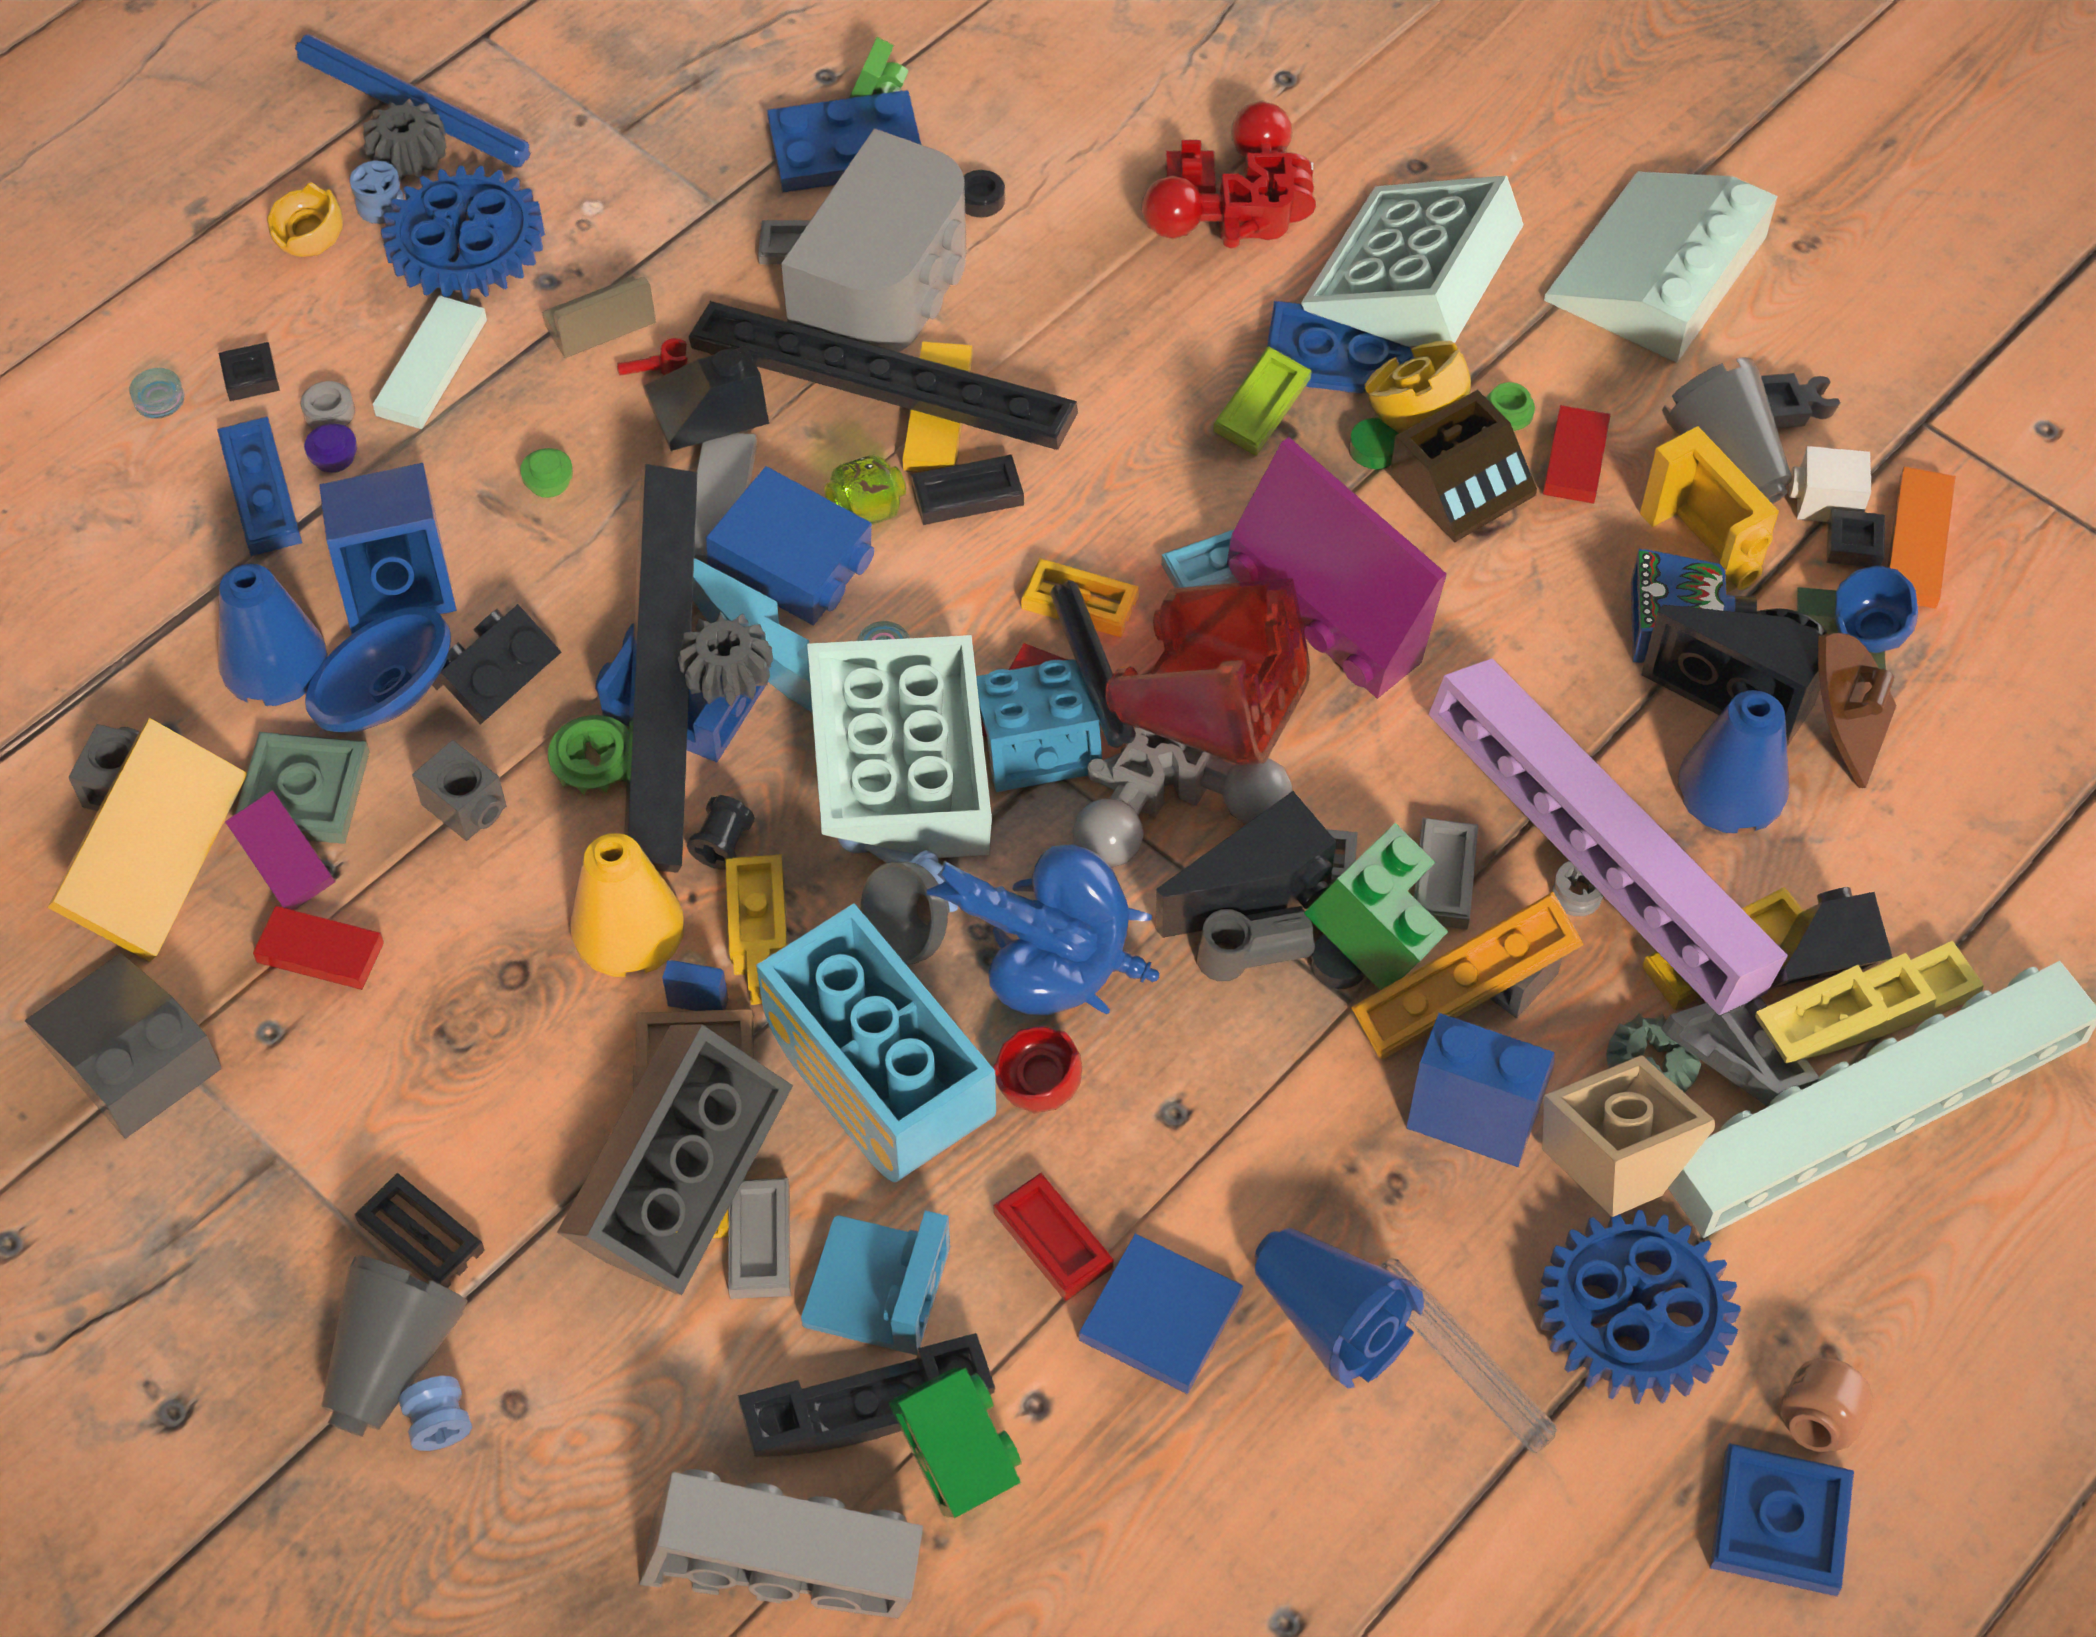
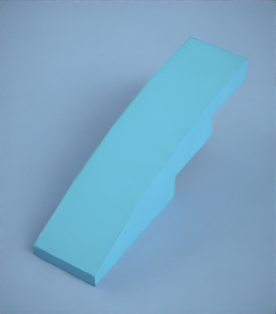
[693,558,812,712]

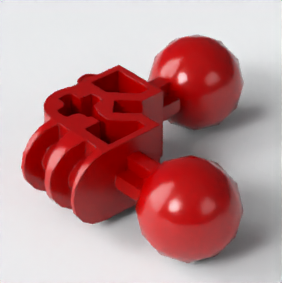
[1141,100,1316,249]

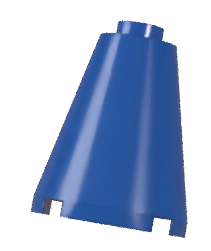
[218,564,328,706]
[1678,690,1789,833]
[1255,1228,1424,1388]

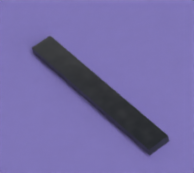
[688,301,1078,450]
[624,464,698,873]

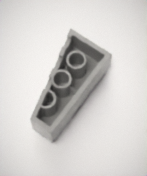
[640,1469,923,1619]

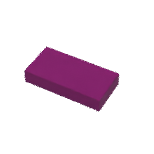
[225,790,336,910]

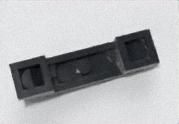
[738,1333,995,1457]

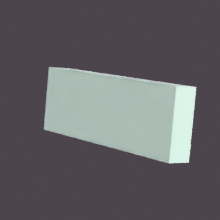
[373,296,487,429]

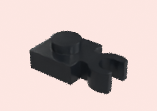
[1761,373,1840,428]

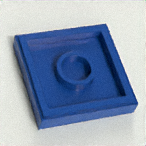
[1079,1234,1243,1394]
[1710,1443,1854,1596]

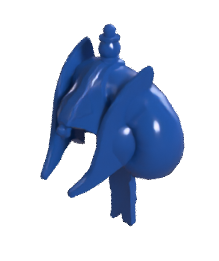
[927,844,1159,1016]

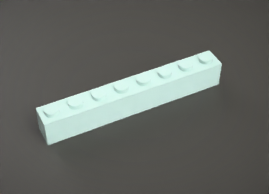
[1668,961,2096,1238]

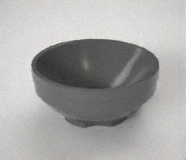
[861,862,950,965]

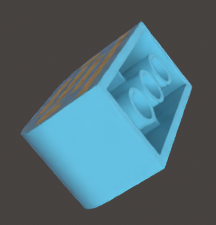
[756,903,996,1182]

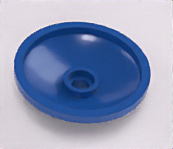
[305,607,451,732]

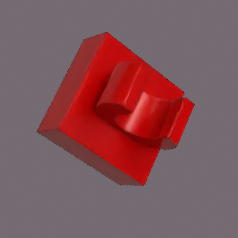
[1165,140,1216,193]

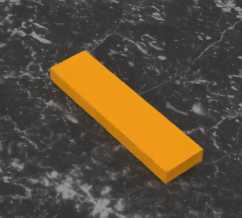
[1351,892,1584,1060]

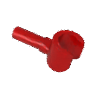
[617,338,688,376]

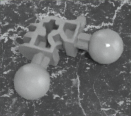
[1072,709,1293,868]

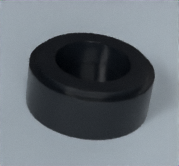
[963,170,1005,218]
[1311,934,1365,989]

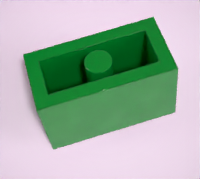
[888,1368,1021,1519]

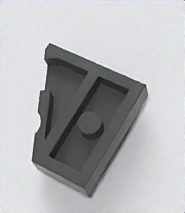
[1661,997,1820,1106]

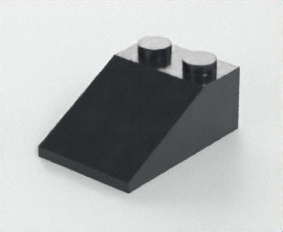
[1641,604,1823,746]
[1156,791,1337,938]

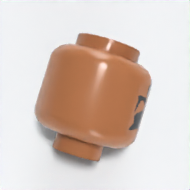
[1780,1358,1873,1452]

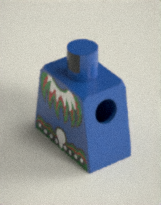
[1631,549,1757,663]

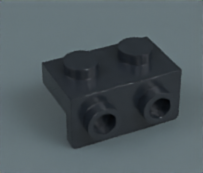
[432,604,561,725]

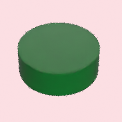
[1349,418,1399,469]

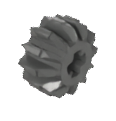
[363,98,447,182]
[678,611,773,707]

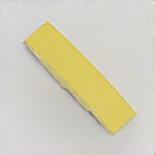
[1755,941,1984,1063]

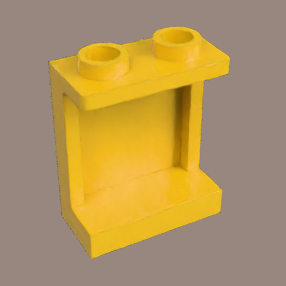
[1640,426,1779,594]

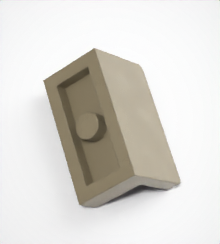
[542,276,656,358]

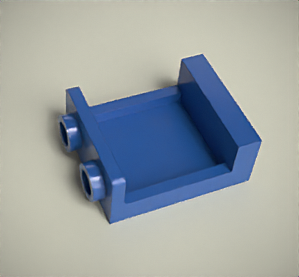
[596,623,766,762]

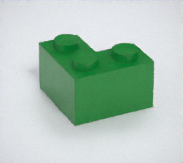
[1304,823,1448,990]

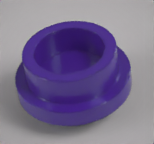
[304,424,357,473]

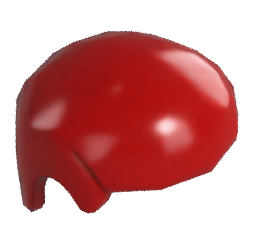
[993,1026,1082,1113]

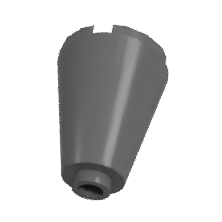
[1662,357,1792,504]
[321,1255,467,1437]

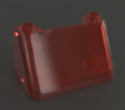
[1106,578,1310,766]

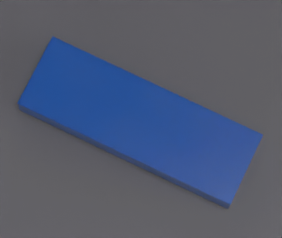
[217,416,302,556]

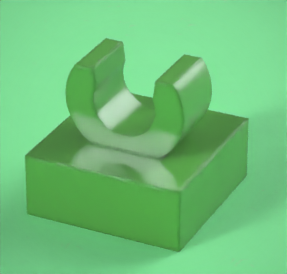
[849,37,909,98]

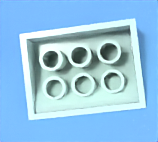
[1544,172,1777,363]
[1301,175,1524,347]
[807,635,992,858]

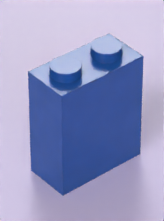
[706,466,875,626]

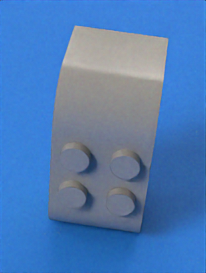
[781,129,967,352]

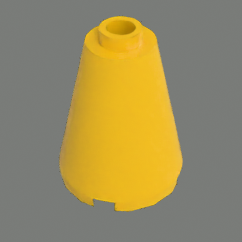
[570,833,684,977]

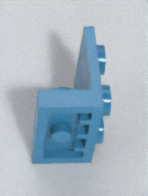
[976,659,1102,792]
[801,1210,950,1355]

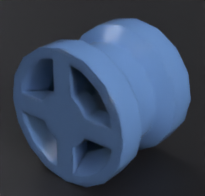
[349,161,404,224]
[398,1376,472,1451]

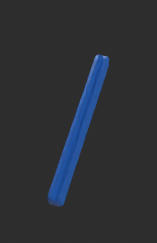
[295,35,531,168]

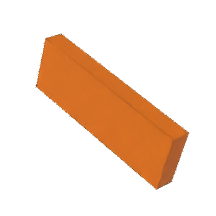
[1887,466,1956,609]

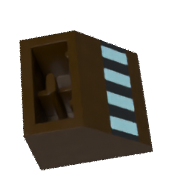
[1390,390,1537,543]

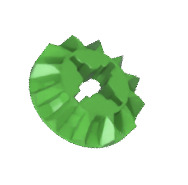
[548,715,629,795]

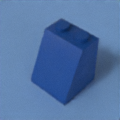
[319,463,457,634]
[1406,1013,1554,1167]

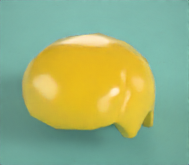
[267,182,343,257]

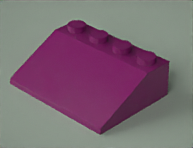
[1227,437,1447,699]

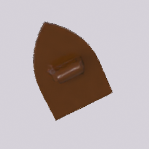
[1818,633,1897,788]

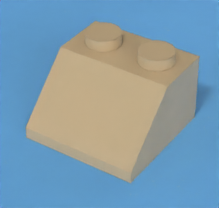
[1542,1055,1715,1217]

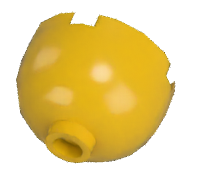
[1365,341,1471,433]

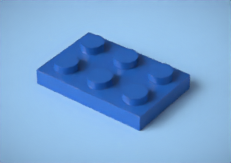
[767,90,921,193]

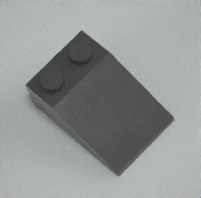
[24,953,222,1139]

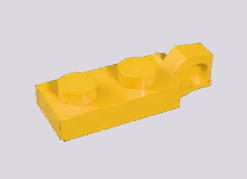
[725,854,787,1005]

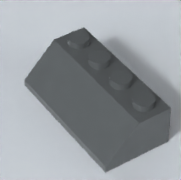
[557,1024,793,1295]

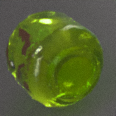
[824,454,906,525]

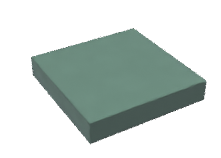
[235,732,370,844]

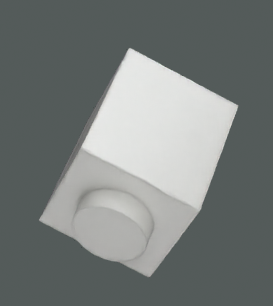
[1789,446,1871,522]

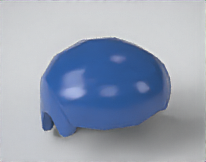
[1835,565,1918,653]

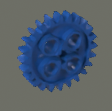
[381,166,545,300]
[1537,1210,1741,1404]

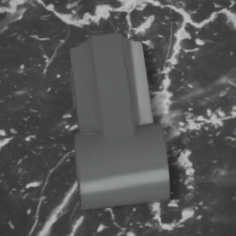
[1196,906,1315,981]

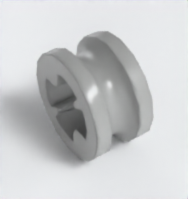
[1552,861,1603,916]

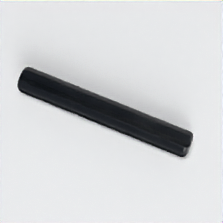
[1050,580,1136,748]

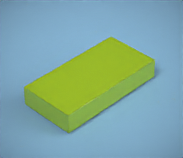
[1213,346,1311,456]

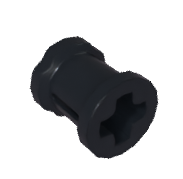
[687,795,755,869]

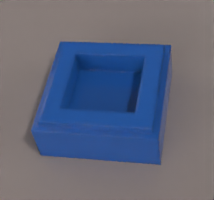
[662,960,728,1011]

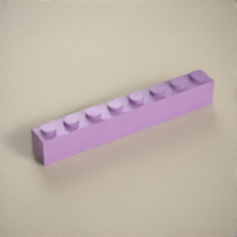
[1428,658,1788,1015]

